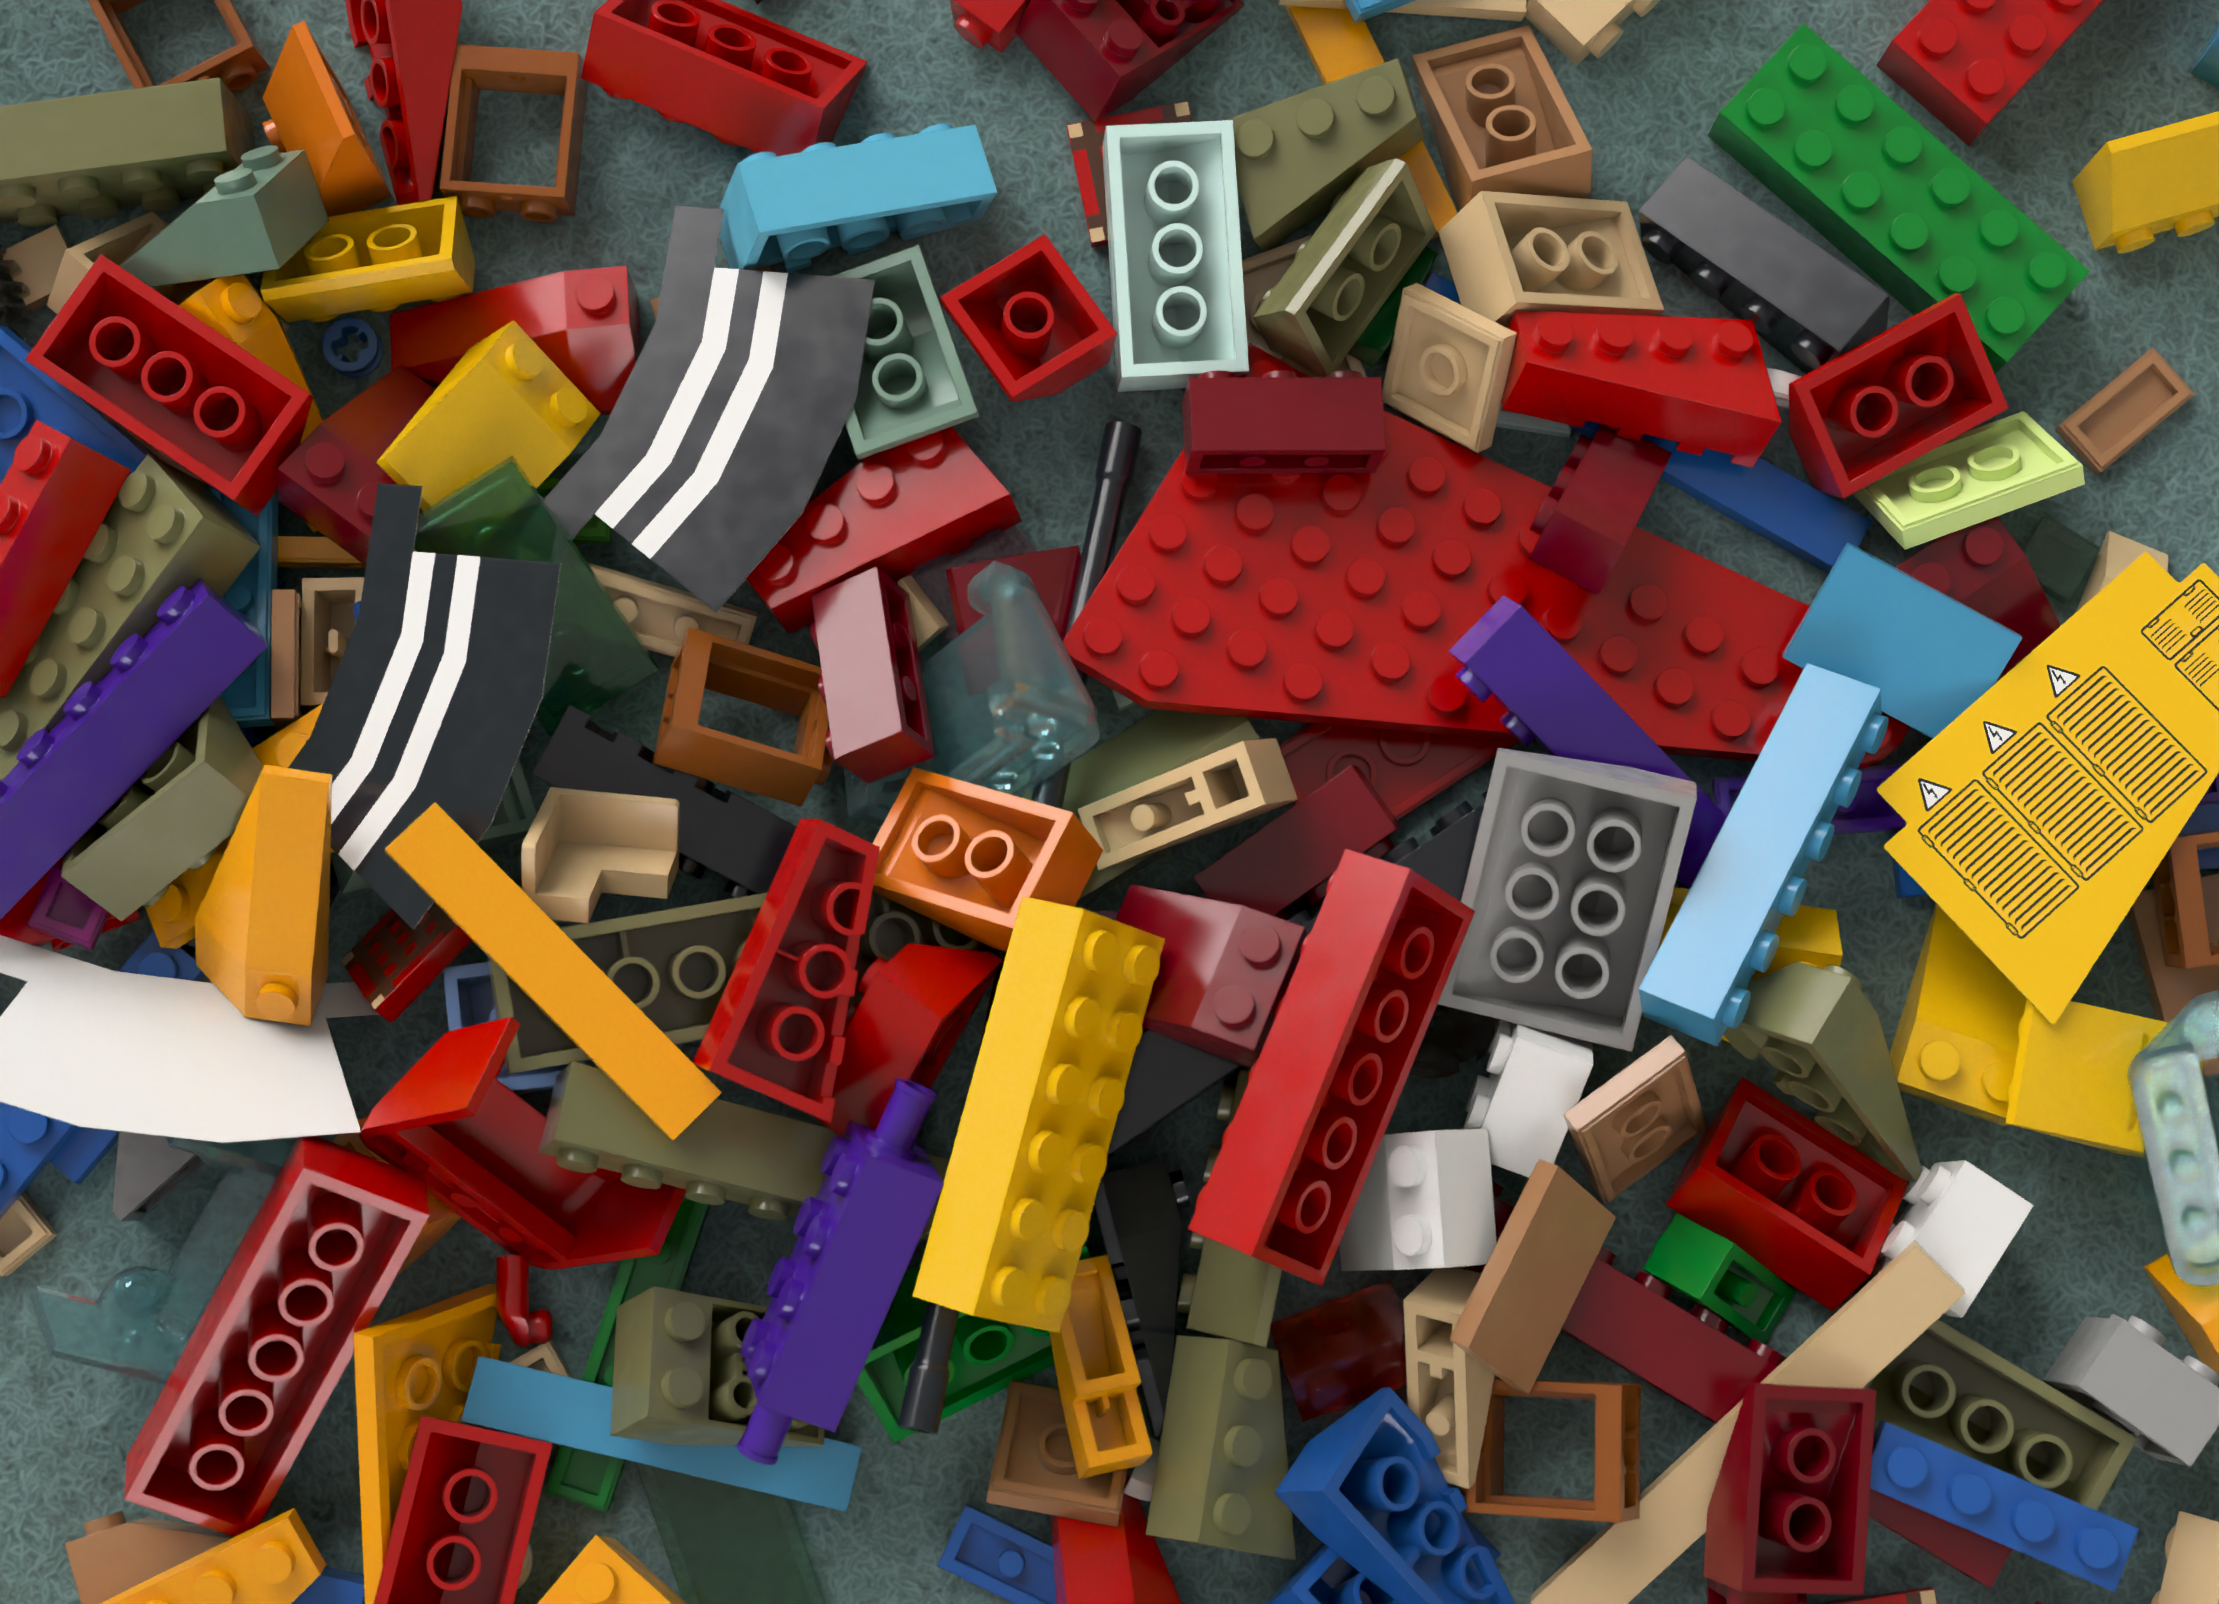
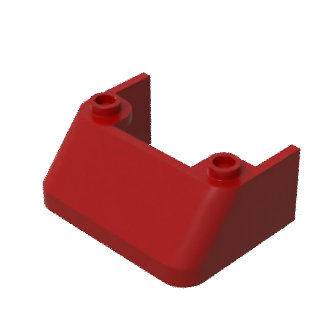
[359,1017,686,1270]

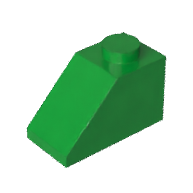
[1643,1213,1797,1344]

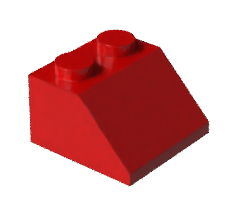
[940,234,1117,402]

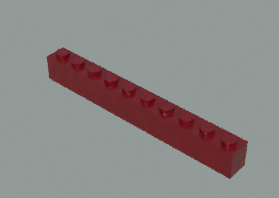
[1457,1180,2013,1588]

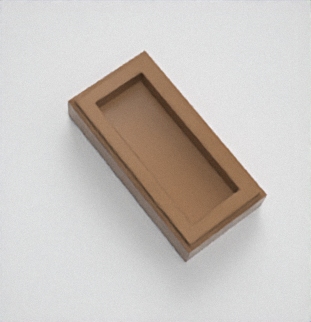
[2054,347,2195,476]

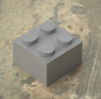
[2043,1314,2219,1467]

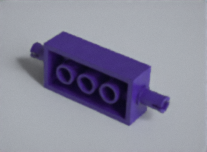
[736,1078,944,1465]

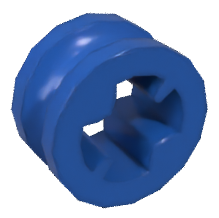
[322,317,384,378]

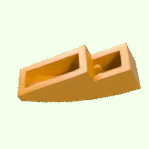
[1050,1254,1153,1479]

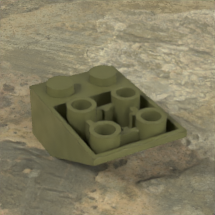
[610,1286,824,1447]

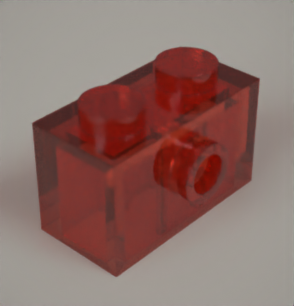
[1270,1279,1407,1422]

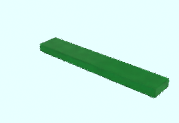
[545,1196,710,1513]

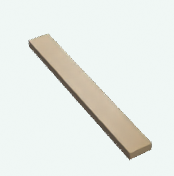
[1530,1240,1965,1604]

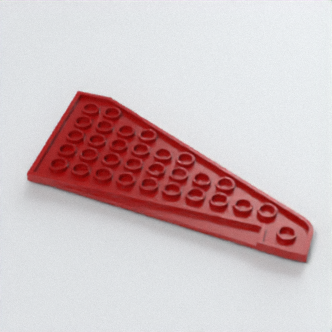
[1056,343,1910,769]

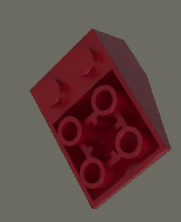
[1015,0,1245,122]

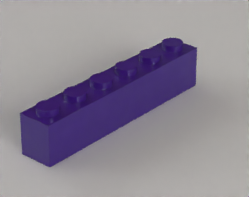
[0,578,268,919]
[1448,595,1727,889]

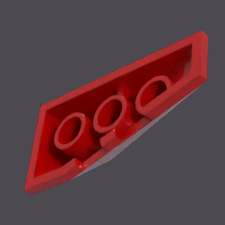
[345,0,462,205]
[390,265,642,416]

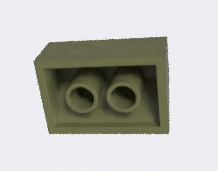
[1253,158,1436,377]
[61,695,263,922]

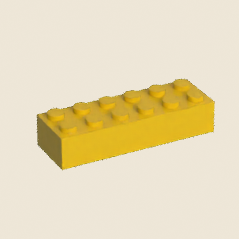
[913,896,1165,1333]

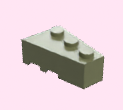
[1227,58,1426,252]
[1146,1335,1296,1561]

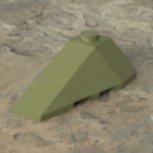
[1724,962,1922,1182]

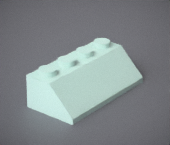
[1102,120,1249,392]

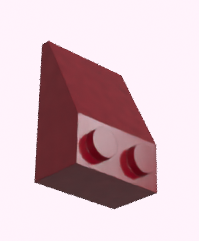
[277,364,435,566]
[1895,516,2061,684]
[1115,884,1307,1067]
[1703,1383,1876,1595]

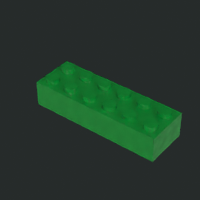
[1708,23,2090,374]

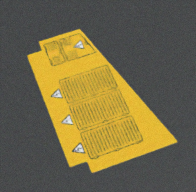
[1877,552,2219,1024]

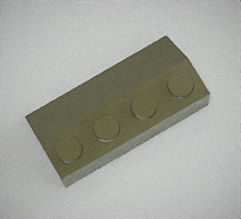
[1017,710,1260,908]
[1176,1070,1282,1347]
[1863,1319,2138,1511]

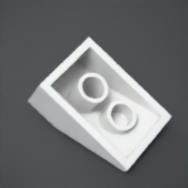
[1339,1129,1497,1271]

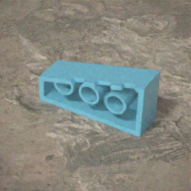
[719,123,997,273]

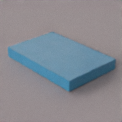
[1782,542,2022,738]

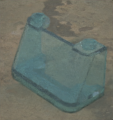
[844,561,1100,827]

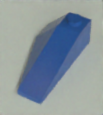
[1275,1387,1515,1604]

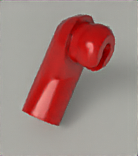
[496,1255,552,1348]

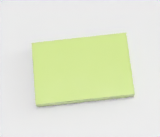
[1854,411,2085,550]

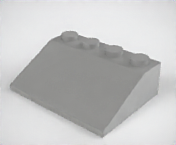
[1438,748,1697,1052]

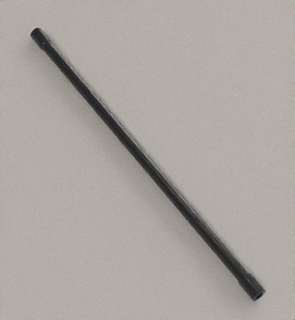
[898,421,1142,1435]

